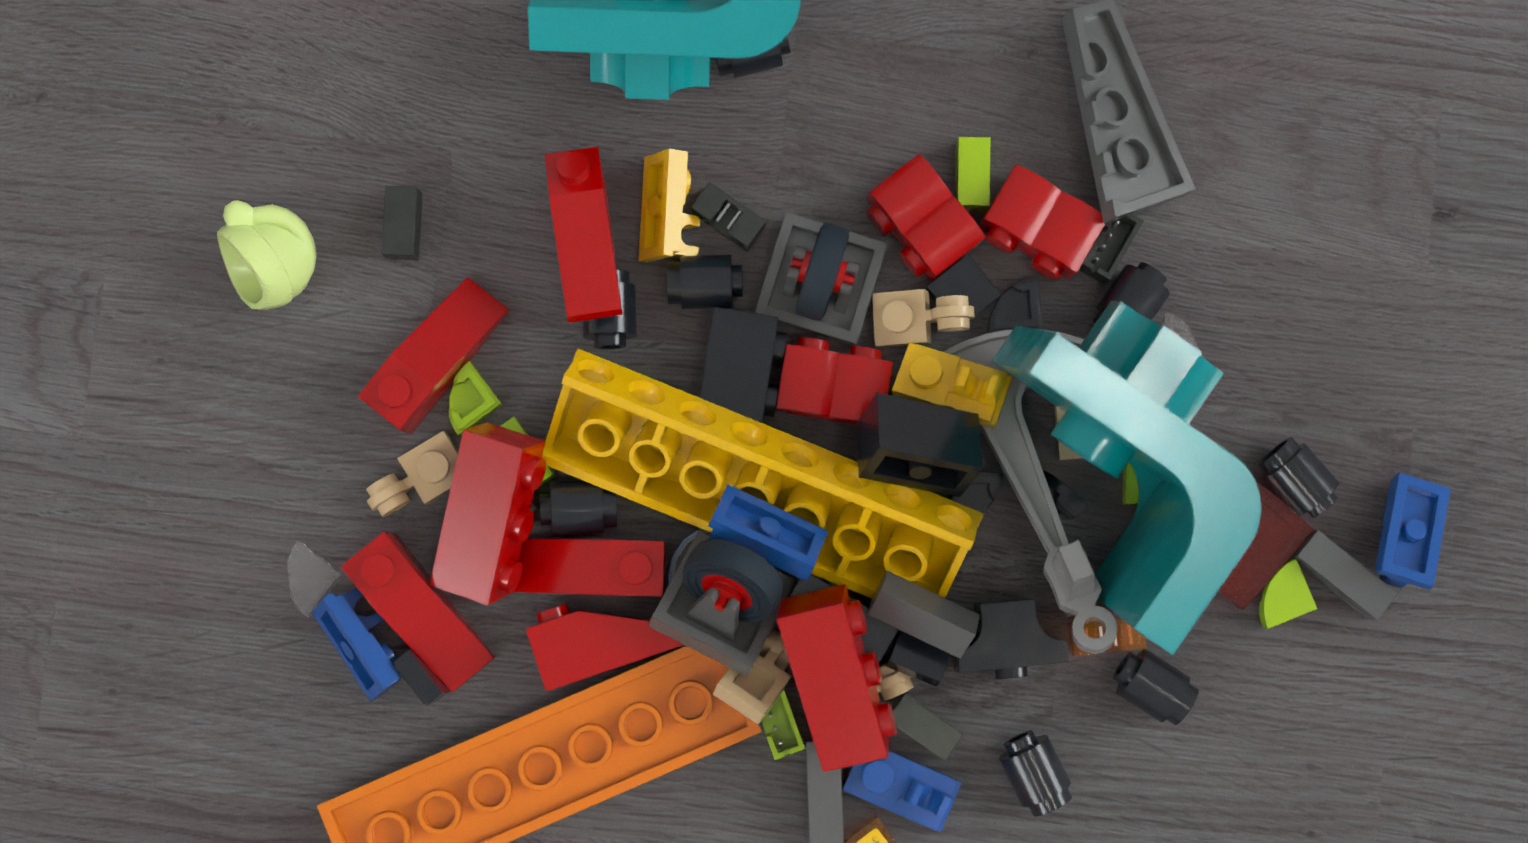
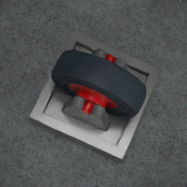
[754,212,888,346]
[648,531,795,676]

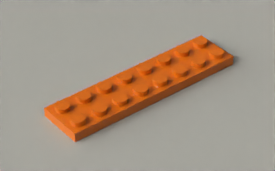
[317,645,762,843]

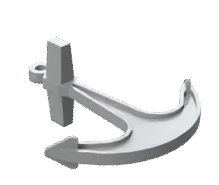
[944,330,1118,654]

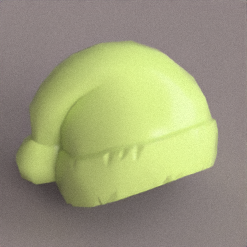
[217,200,317,310]

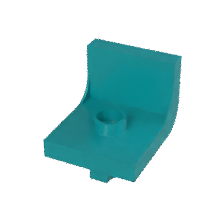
[528,0,801,100]
[991,301,1261,655]

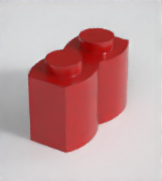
[866,154,985,282]
[978,165,1105,280]
[775,337,893,425]

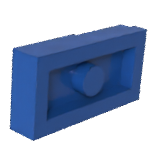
[1375,472,1451,590]
[708,484,828,581]
[312,587,401,702]
[842,750,962,832]

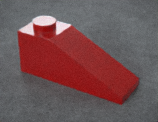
[545,146,623,323]
[357,277,510,435]
[340,532,495,692]
[513,539,667,596]
[526,604,684,691]

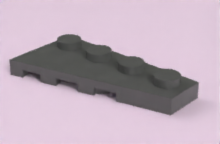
[1062,0,1196,224]

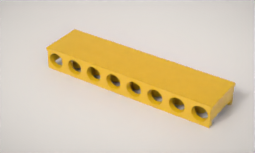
[542,348,984,599]

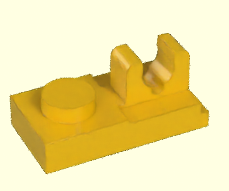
[638,149,700,263]
[892,342,1012,429]

